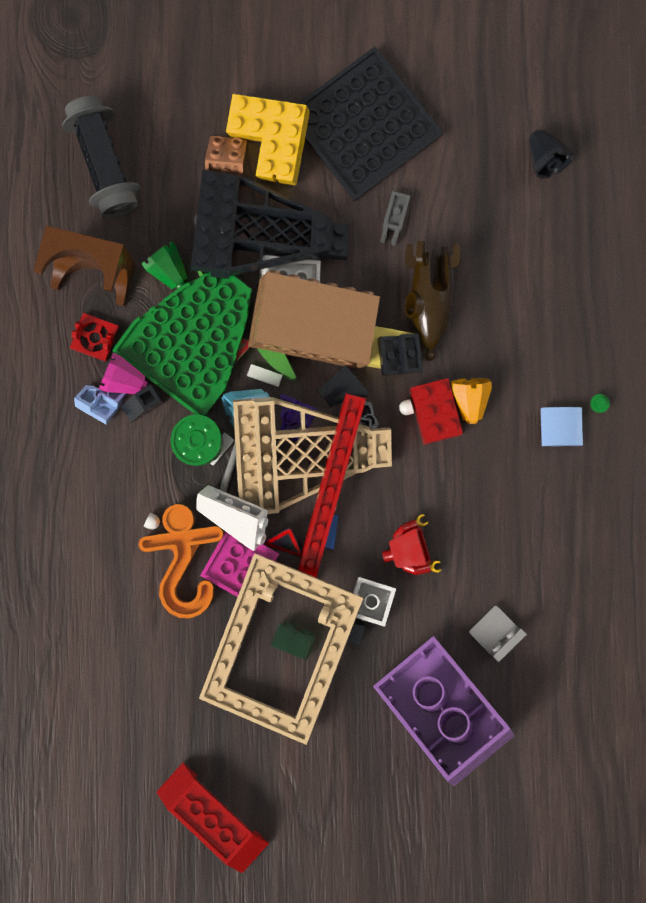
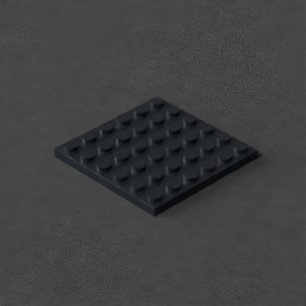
[298,47,443,202]

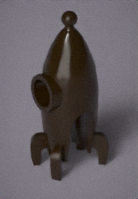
[405,241,461,361]

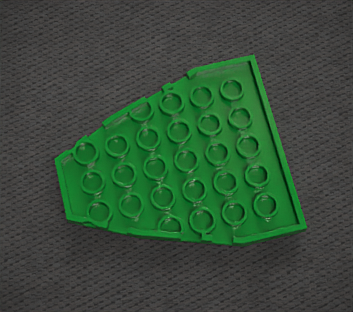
[112,272,252,416]

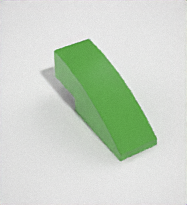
[257,348,297,382]

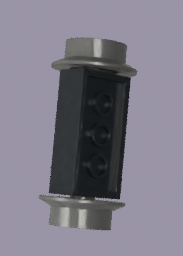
[62,96,141,218]

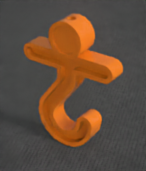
[138,504,224,618]

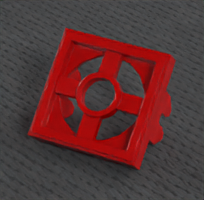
[70,313,119,362]

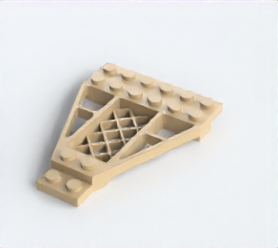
[233,397,392,514]

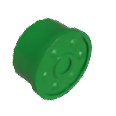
[171,414,224,466]

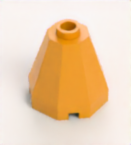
[451,378,492,424]

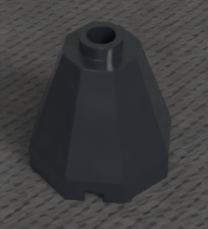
[528,130,573,179]

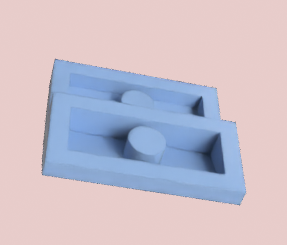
[541,407,583,446]

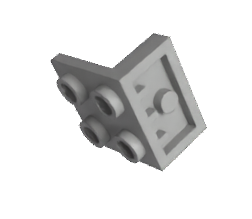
[469,605,527,662]

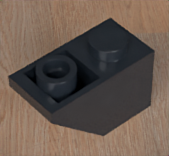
[121,384,164,423]

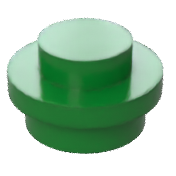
[590,394,610,413]

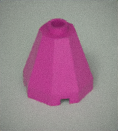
[99,353,148,394]

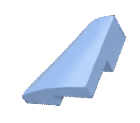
[74,385,127,425]

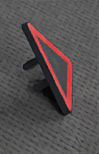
[264,527,302,557]

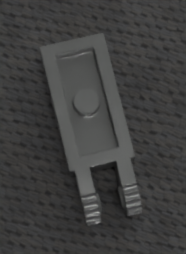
[380,191,411,246]

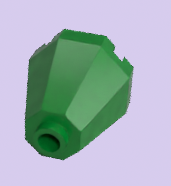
[141,241,187,290]

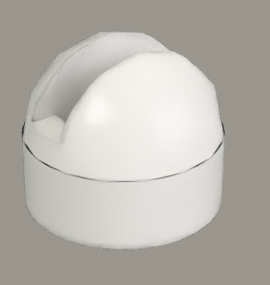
[399,399,414,415]
[144,513,160,529]

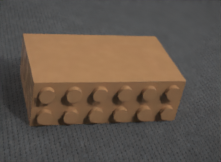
[248,270,380,369]

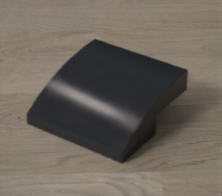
[378,333,423,376]

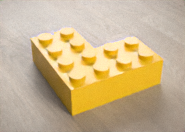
[226,94,310,186]

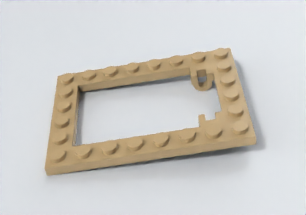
[199,553,364,745]

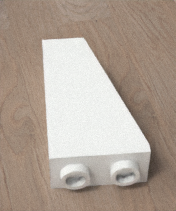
[196,485,268,551]

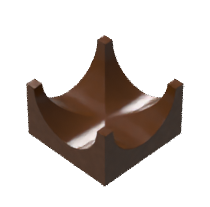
[33,225,136,307]

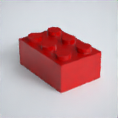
[409,378,463,445]

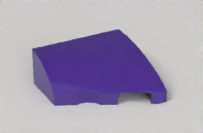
[280,393,318,444]

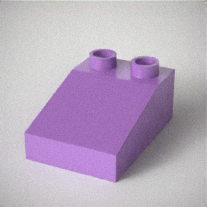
[373,636,515,786]

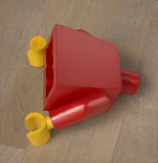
[382,514,442,575]

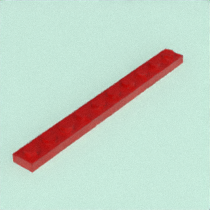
[297,393,366,577]

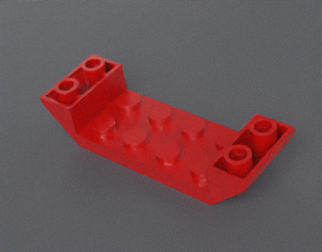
[156,762,269,873]

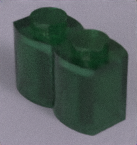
[271,621,316,660]

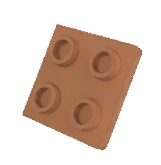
[205,136,247,176]

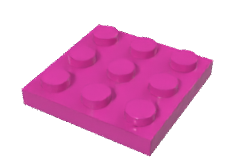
[200,531,279,597]

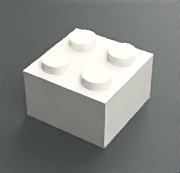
[353,577,396,627]

